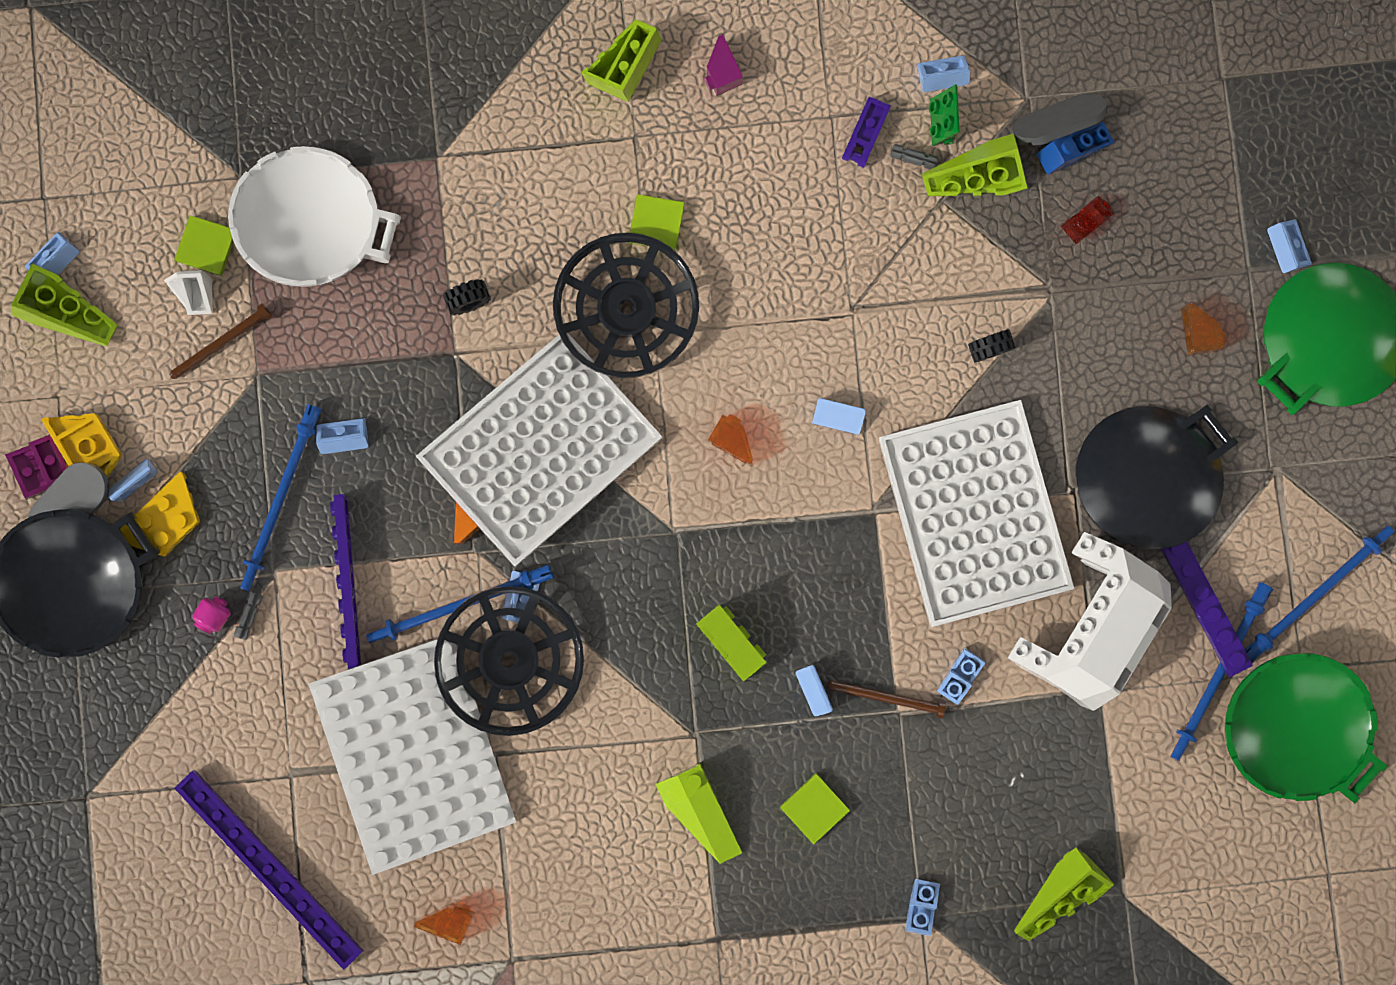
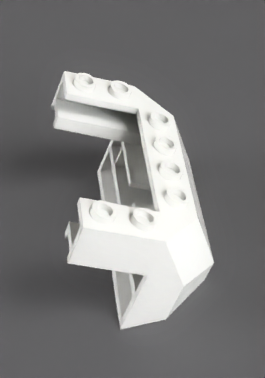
[1008,532,1172,711]

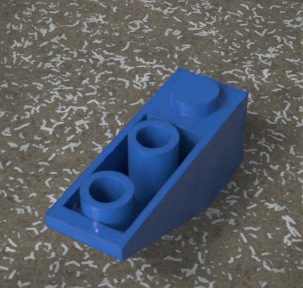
[1037,122,1115,175]

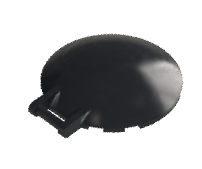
[1075,404,1239,550]
[0,509,161,658]

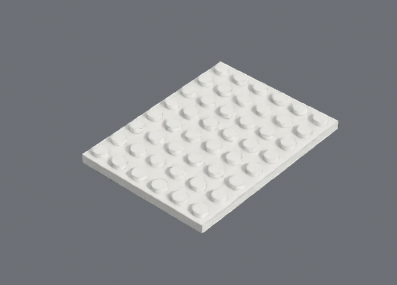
[416,333,662,567]
[878,400,1074,627]
[309,639,516,875]

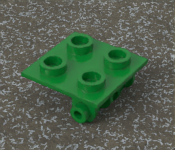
[929,84,960,146]

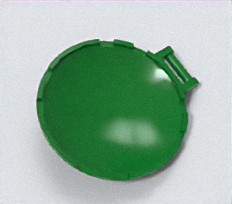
[1256,263,1396,416]
[1225,653,1388,804]

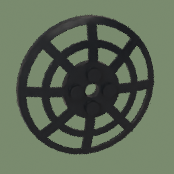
[553,233,699,378]
[434,586,584,736]

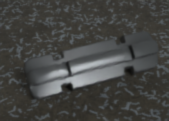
[890,144,938,169]
[234,591,263,640]

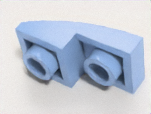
[937,647,986,705]
[905,879,940,936]

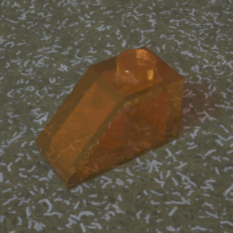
[1181,303,1226,356]
[708,414,753,466]
[414,902,475,945]

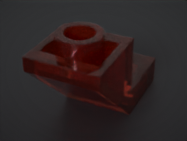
[1060,196,1114,244]

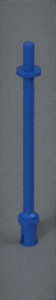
[240,404,322,591]
[1245,526,1394,663]
[366,564,554,643]
[1170,582,1274,761]

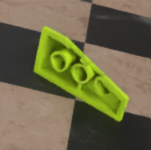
[922,133,1028,196]
[11,264,117,347]
[656,762,742,864]
[1014,847,1114,941]

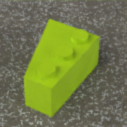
[581,19,662,102]
[696,605,767,682]

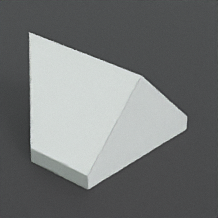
[164,270,213,315]

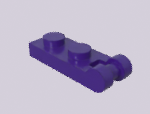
[842,96,891,168]

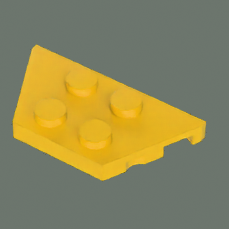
[41,413,123,479]
[120,471,200,557]

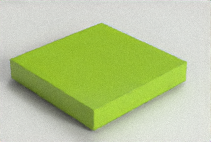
[629,194,684,251]
[174,215,234,276]
[779,773,850,845]

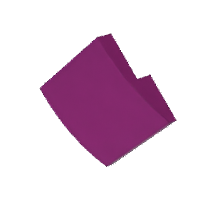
[5,435,67,500]

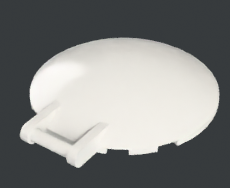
[228,146,401,287]

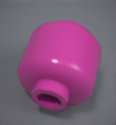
[192,596,231,634]

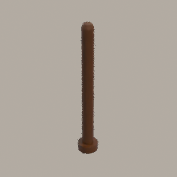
[169,303,272,379]
[827,680,946,719]

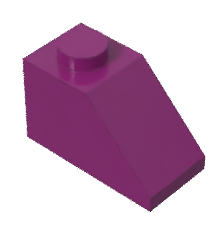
[704,34,743,96]

